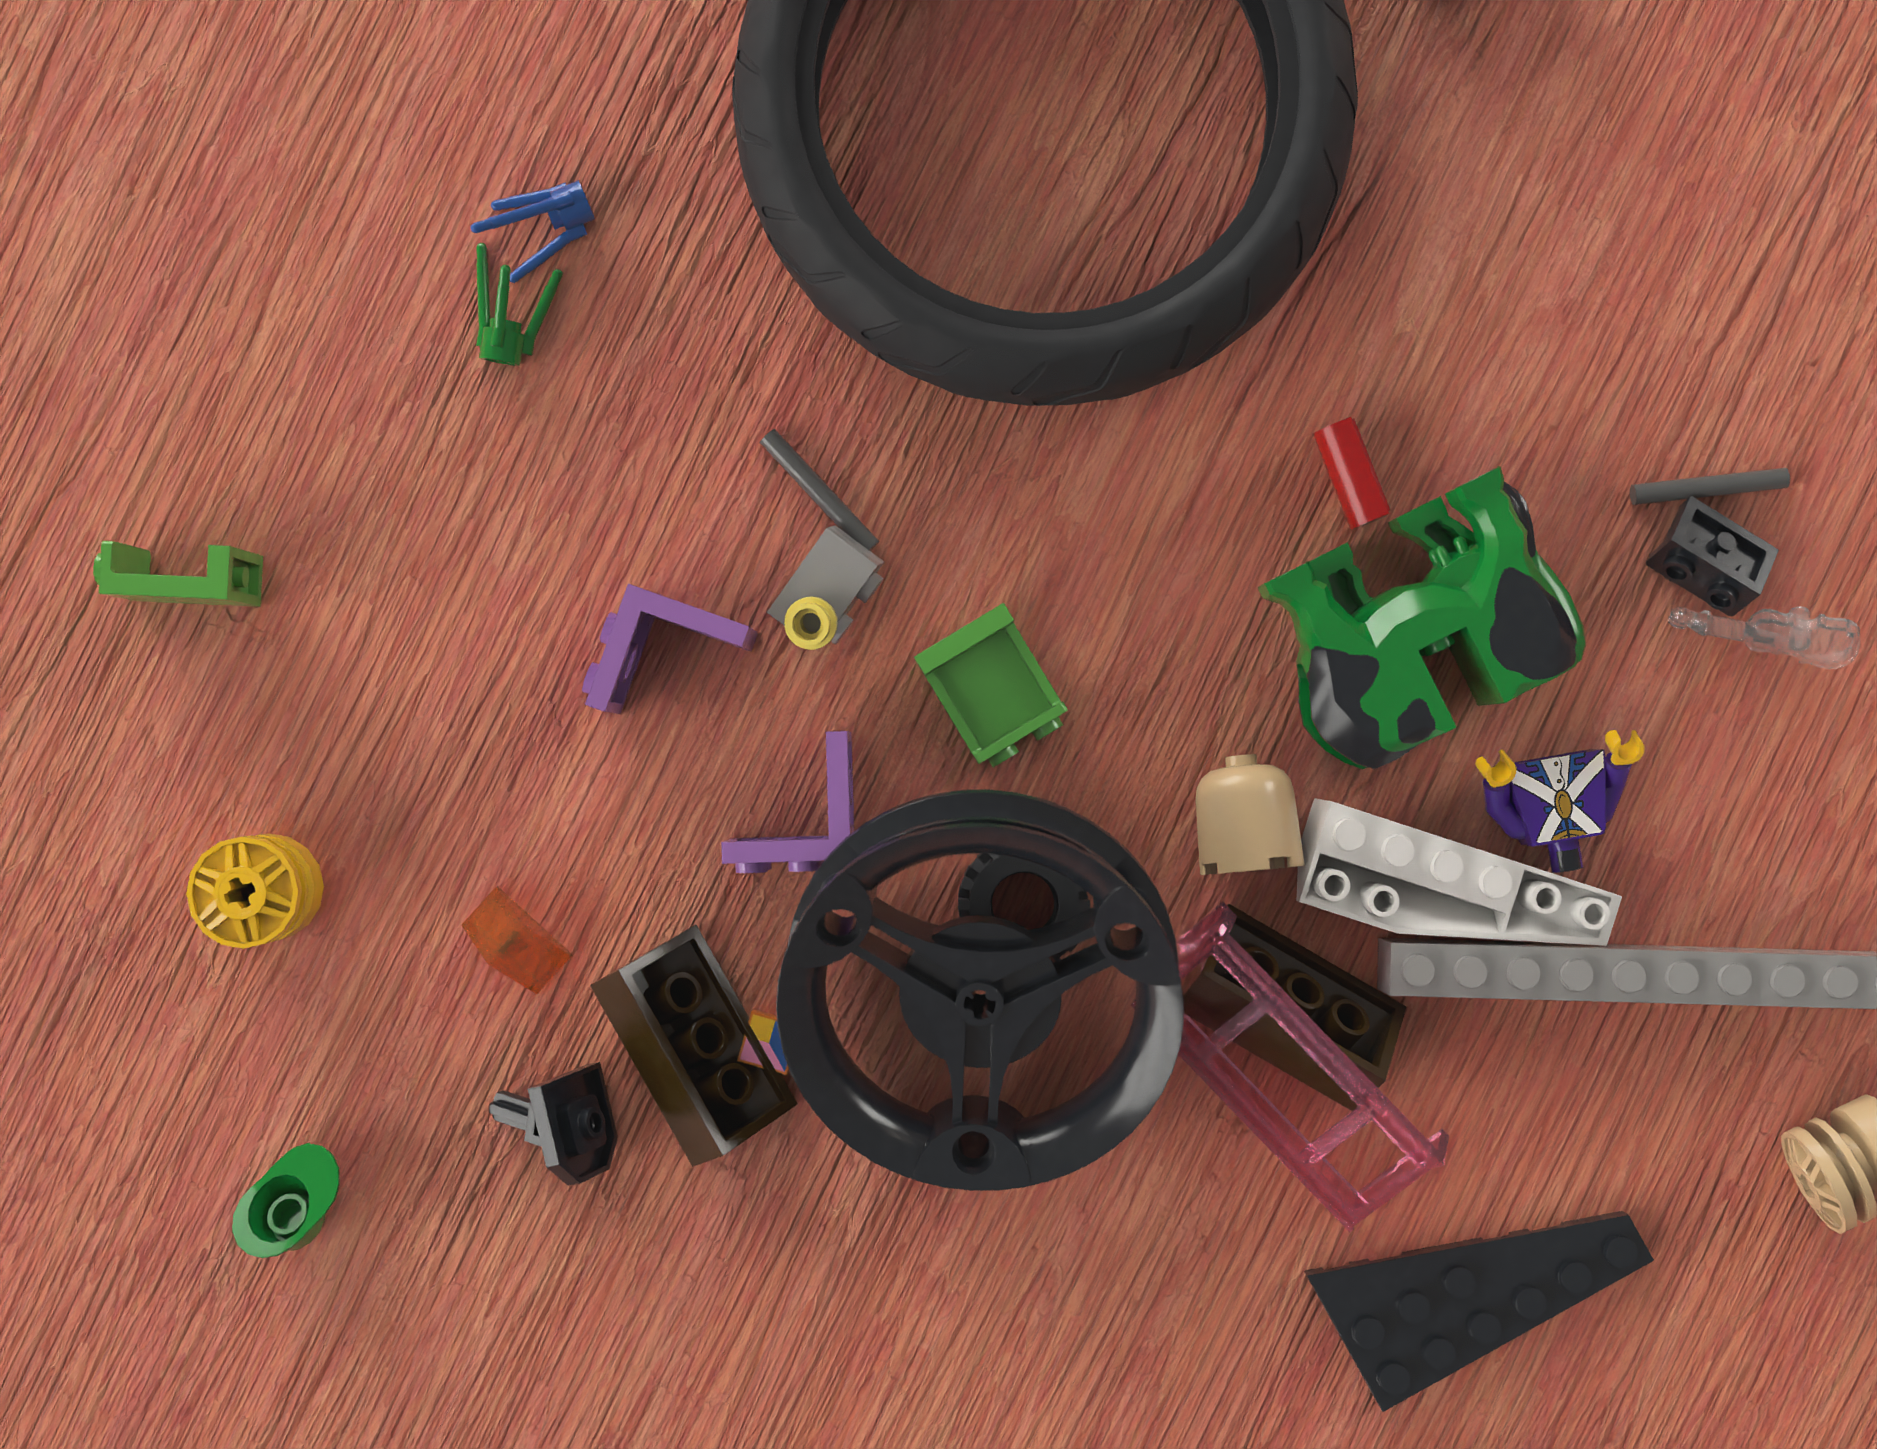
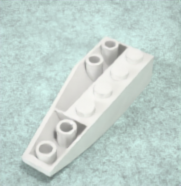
[1296,798,1622,946]

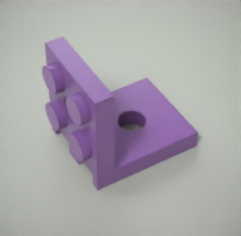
[582,584,758,714]
[721,731,854,873]

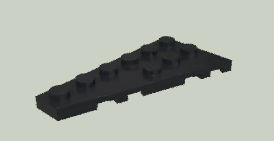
[1304,1211,1654,1412]

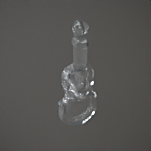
[1668,606,1860,669]

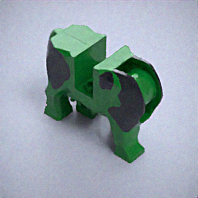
[1257,466,1586,769]

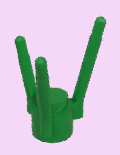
[476,243,563,366]

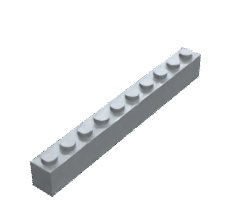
[1377,938,1877,1009]

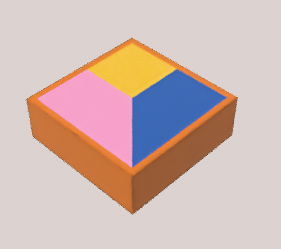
[737,1009,789,1075]

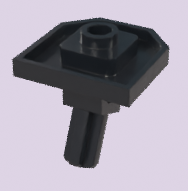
[489,1062,618,1186]

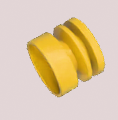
[186,833,324,949]

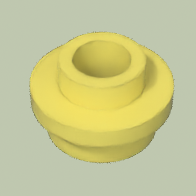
[784,596,838,650]

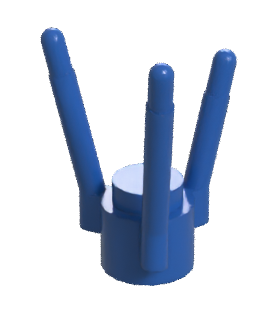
[470,180,595,283]

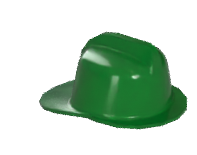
[232,1143,340,1258]

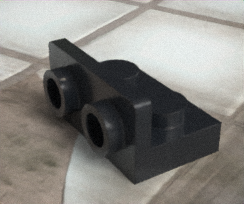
[1646,496,1779,616]

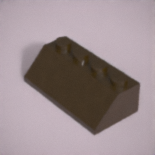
[1182,904,1407,1112]
[590,925,798,1167]

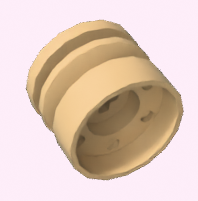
[1781,1094,1877,1234]

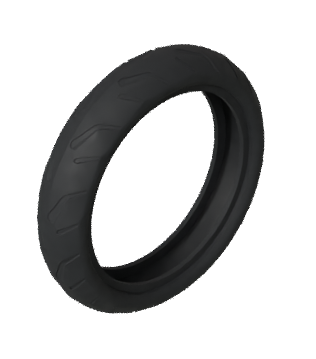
[732,0,1358,406]

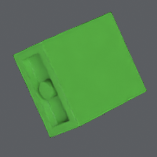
[93,541,263,607]
[914,603,1068,767]

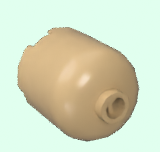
[1196,754,1304,875]

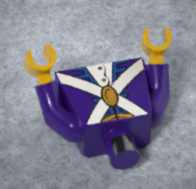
[1475,730,1645,873]

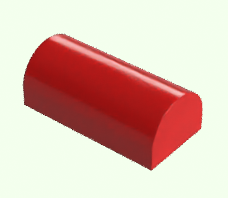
[1313,417,1391,530]

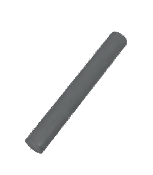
[760,429,879,551]
[1630,468,1790,505]

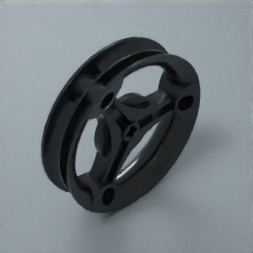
[776,790,1184,1191]

